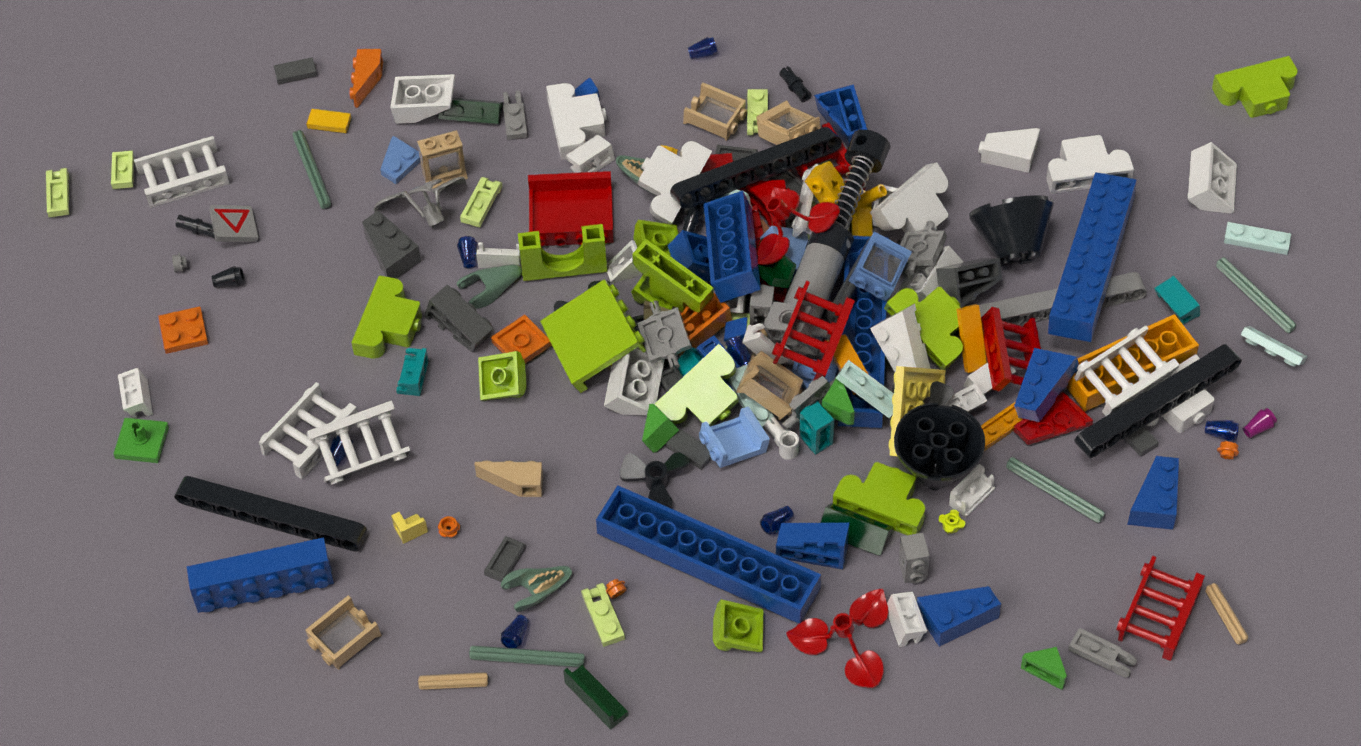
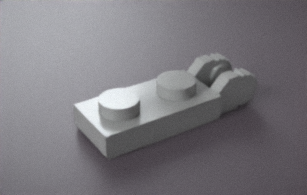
[503,90,527,140]
[1068,628,1137,678]

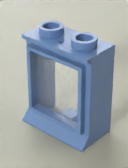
[848,231,912,301]

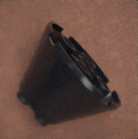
[969,195,1054,266]
[894,403,985,491]

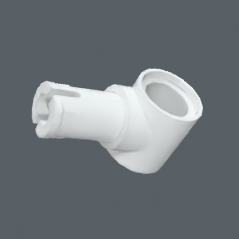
[764,417,799,460]

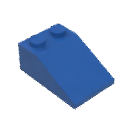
[668,230,711,281]

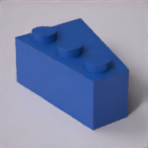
[814,84,867,147]
[1014,348,1079,422]
[1127,456,1179,530]
[776,523,849,570]
[916,586,1001,647]

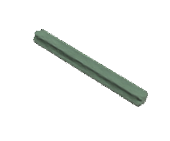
[292,130,331,209]
[1216,257,1296,333]
[1006,457,1105,523]
[469,645,585,667]

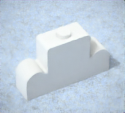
[546,83,607,160]
[1046,135,1134,194]
[638,141,712,224]
[870,162,948,233]
[1146,354,1214,433]

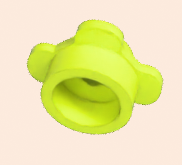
[938,509,965,533]

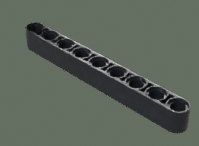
[670,127,842,209]
[1074,344,1242,459]
[174,476,367,551]

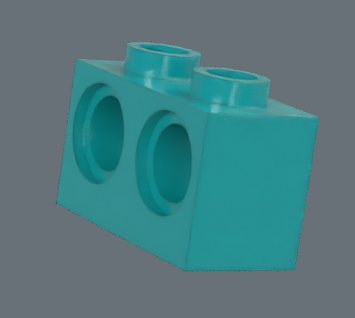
[799,402,834,455]

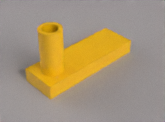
[851,184,887,236]

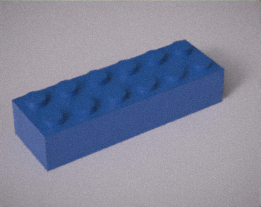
[704,191,761,303]
[186,537,334,613]

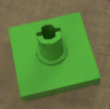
[114,418,169,463]

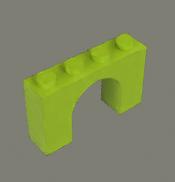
[518,224,607,281]

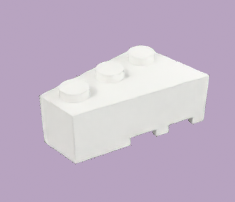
[870,304,931,372]

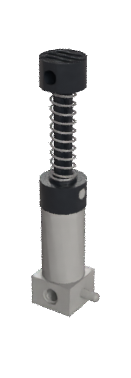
[764,129,891,355]

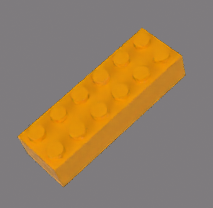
[1066,314,1199,412]

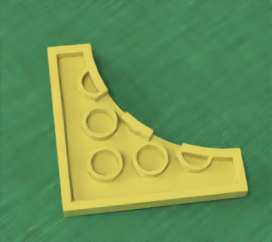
[889,366,946,456]

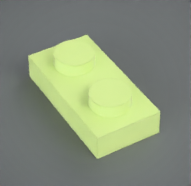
[111,151,134,189]

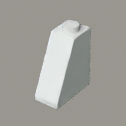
[978,128,1040,173]

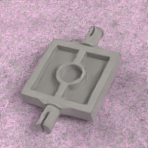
[893,221,947,276]
[637,301,692,370]
[782,376,836,430]

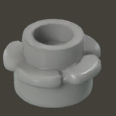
[172,252,187,273]

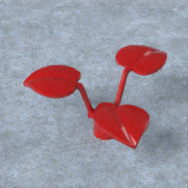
[757,187,840,265]
[786,588,888,688]

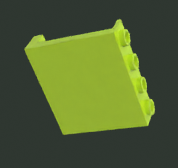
[540,279,646,393]

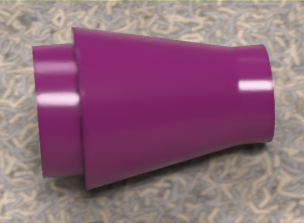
[1242,408,1277,438]

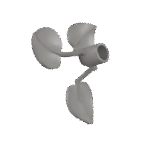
[373,177,466,227]

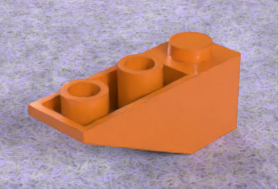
[350,49,383,108]

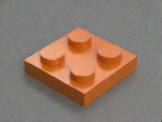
[158,306,208,354]
[491,314,552,364]

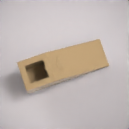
[474,461,543,497]

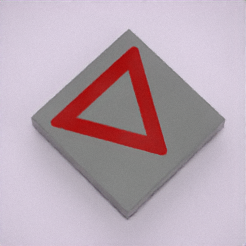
[209,205,258,242]

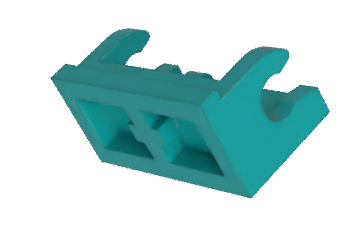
[1154,276,1200,324]
[396,348,429,396]

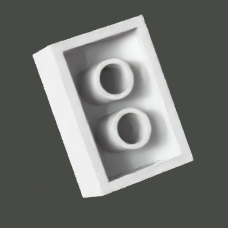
[1188,142,1237,214]
[895,246,963,302]
[604,347,665,416]

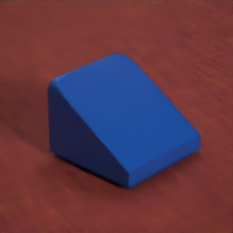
[575,78,599,98]
[724,317,748,343]

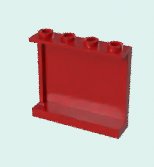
[528,171,613,247]

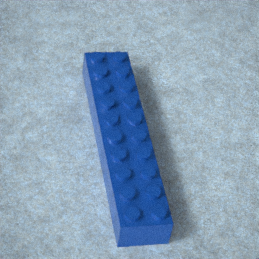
[1048,172,1137,342]
[838,236,889,428]
[596,485,821,623]

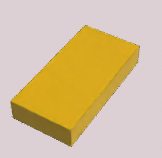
[306,109,351,133]

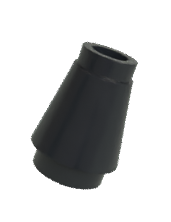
[212,266,245,288]

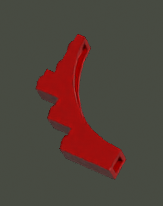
[700,153,790,227]

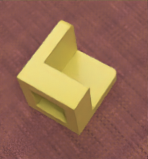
[391,512,428,544]

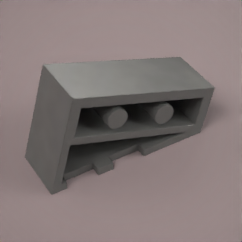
[362,210,421,279]
[936,258,1002,308]
[424,284,493,352]

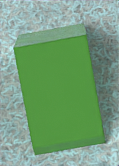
[822,379,855,425]
[642,404,679,453]
[1021,647,1067,690]

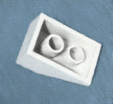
[390,74,455,124]

